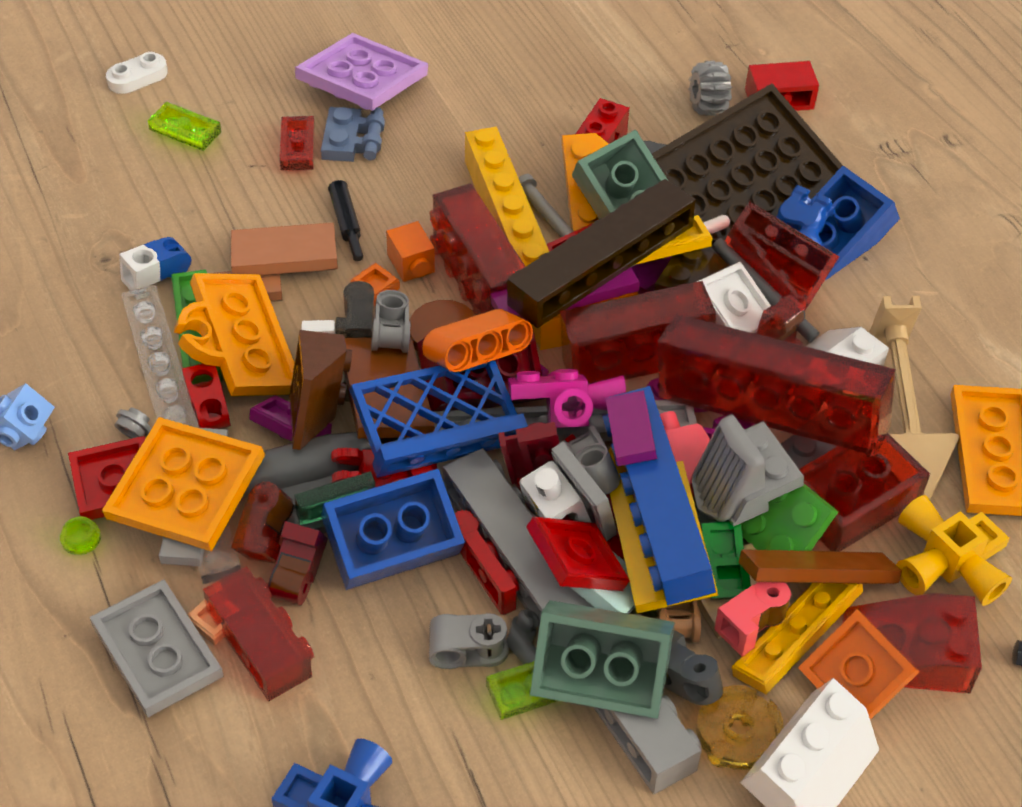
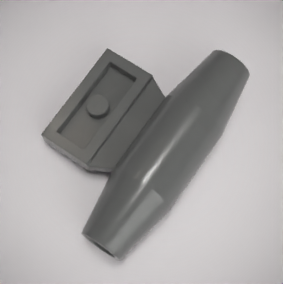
[242,432,372,534]

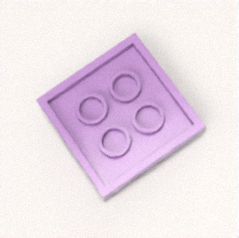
[295,33,428,111]

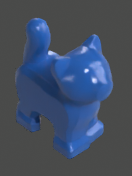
[766,185,836,258]

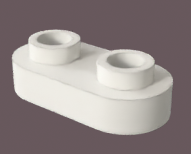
[106,52,168,94]

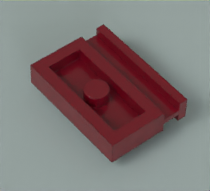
[498,421,560,485]

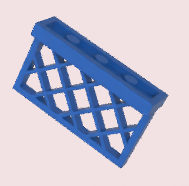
[350,360,528,478]

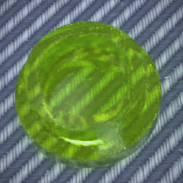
[60,516,101,555]

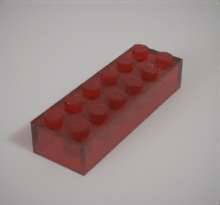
[658,314,896,457]

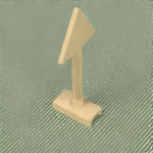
[868,296,959,500]

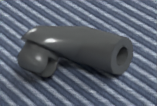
[507,609,539,672]

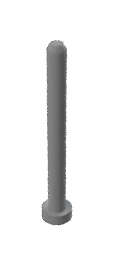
[519,174,574,237]

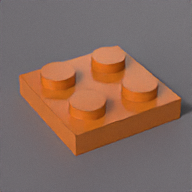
[798,609,920,720]

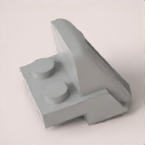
[692,414,804,527]

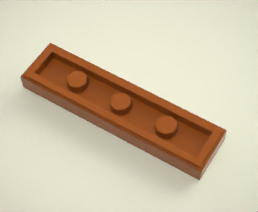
[738,549,902,584]

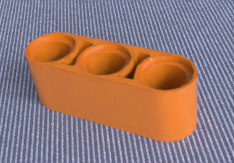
[422,309,533,372]

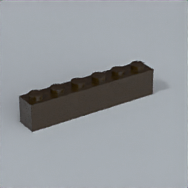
[507,179,696,328]

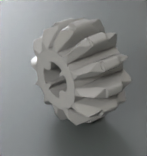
[689,61,733,116]

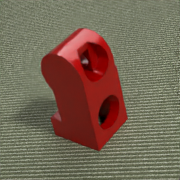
[182,363,231,429]

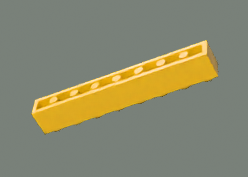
[465,126,576,350]

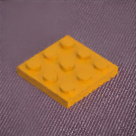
[102,417,265,552]

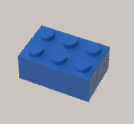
[321,469,465,590]

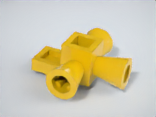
[896,495,1012,606]

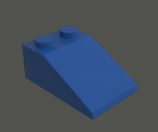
[776,166,900,280]

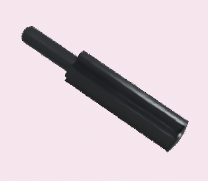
[328,180,364,261]

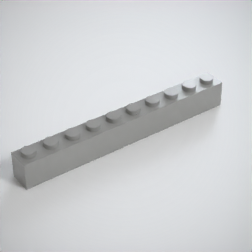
[443,448,701,795]

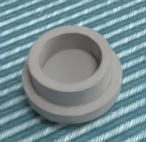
[115,407,152,438]

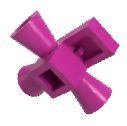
[508,369,626,428]

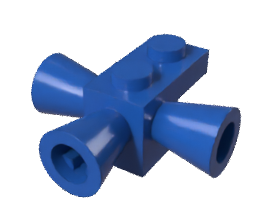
[271,738,393,807]

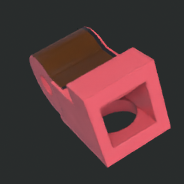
[714,582,791,657]

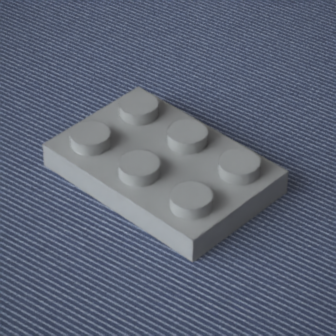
[90,579,224,718]

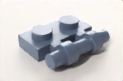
[321,107,385,162]

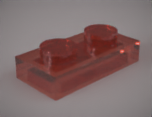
[279,116,315,170]

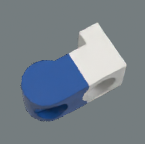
[119,237,192,298]

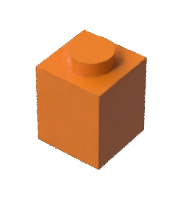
[386,221,435,282]

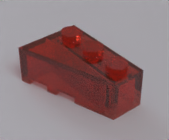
[725,201,839,313]

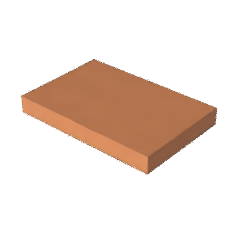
[231,222,338,275]

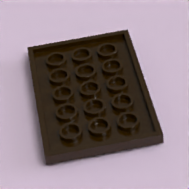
[652,83,843,265]

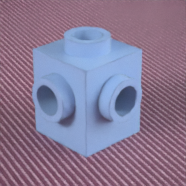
[0,383,55,450]

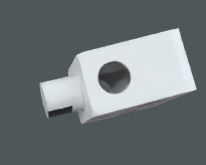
[519,461,591,523]

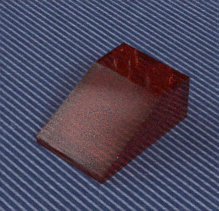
[842,593,982,694]

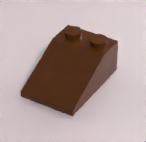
[289,330,352,450]

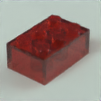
[799,423,930,551]

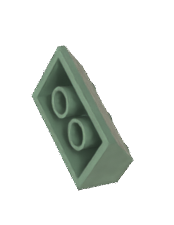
[572,130,668,219]
[530,600,675,719]

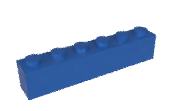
[602,386,716,606]

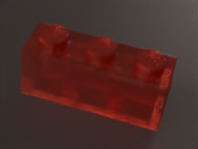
[203,566,314,702]

